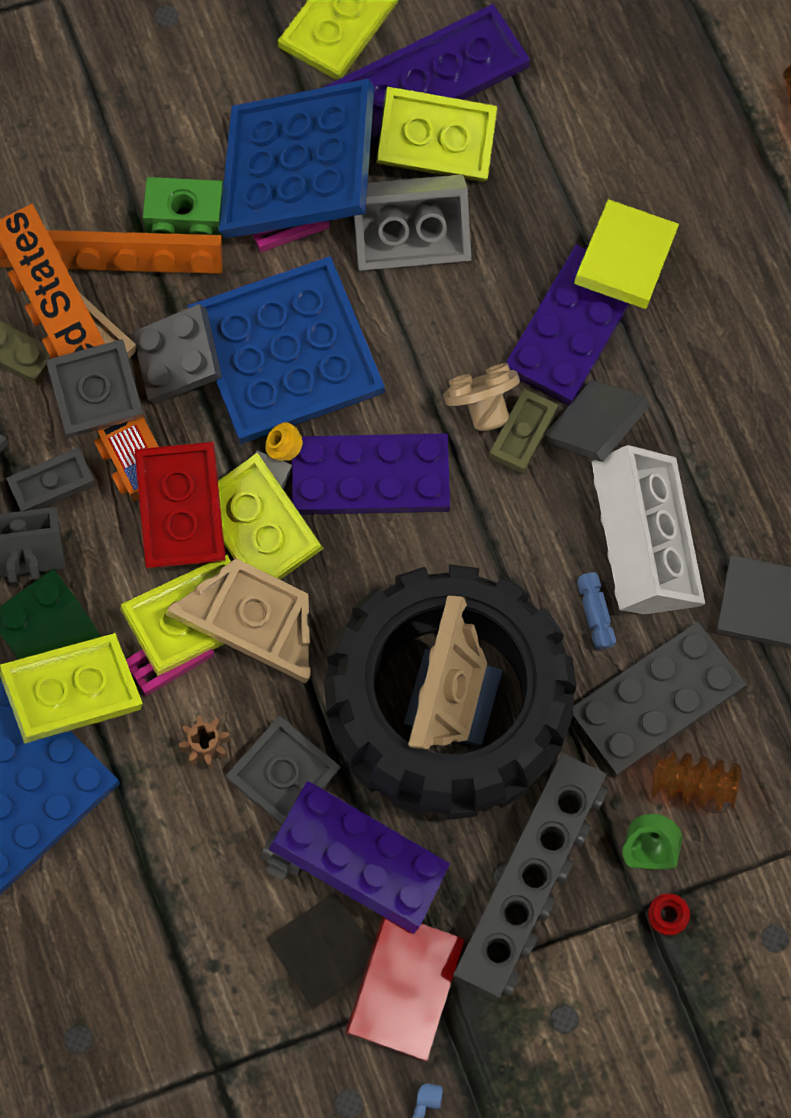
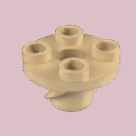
[443,363,520,431]

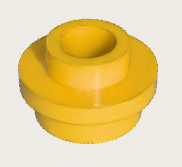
[266,422,303,461]

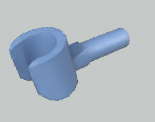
[412,1083,443,1118]

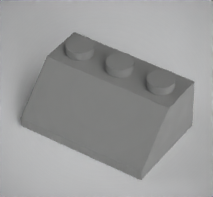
[353,175,471,271]

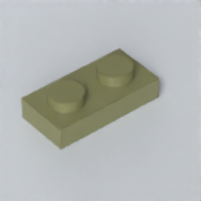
[0,320,51,386]
[489,389,559,475]

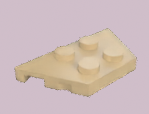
[166,558,311,684]
[408,596,487,749]

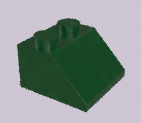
[0,568,102,660]

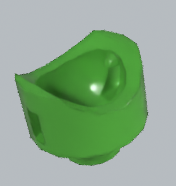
[623,814,683,869]

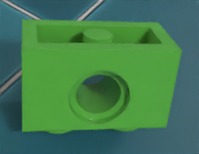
[143,177,223,235]

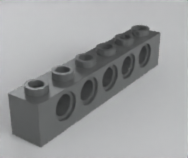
[452,753,609,1003]

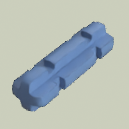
[577,572,616,650]

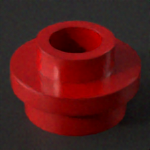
[648,893,690,936]

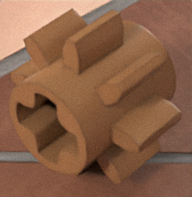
[179,716,230,769]

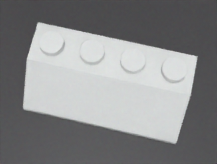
[592,445,705,614]

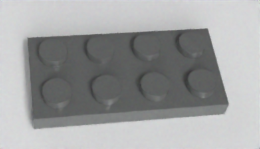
[572,621,747,778]

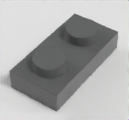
[6,447,96,511]

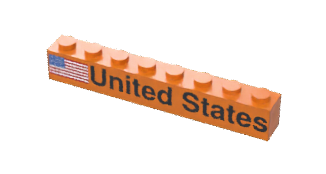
[0,203,159,502]

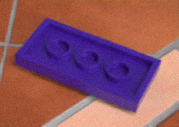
[506,244,630,405]
[292,433,450,515]
[268,780,450,934]

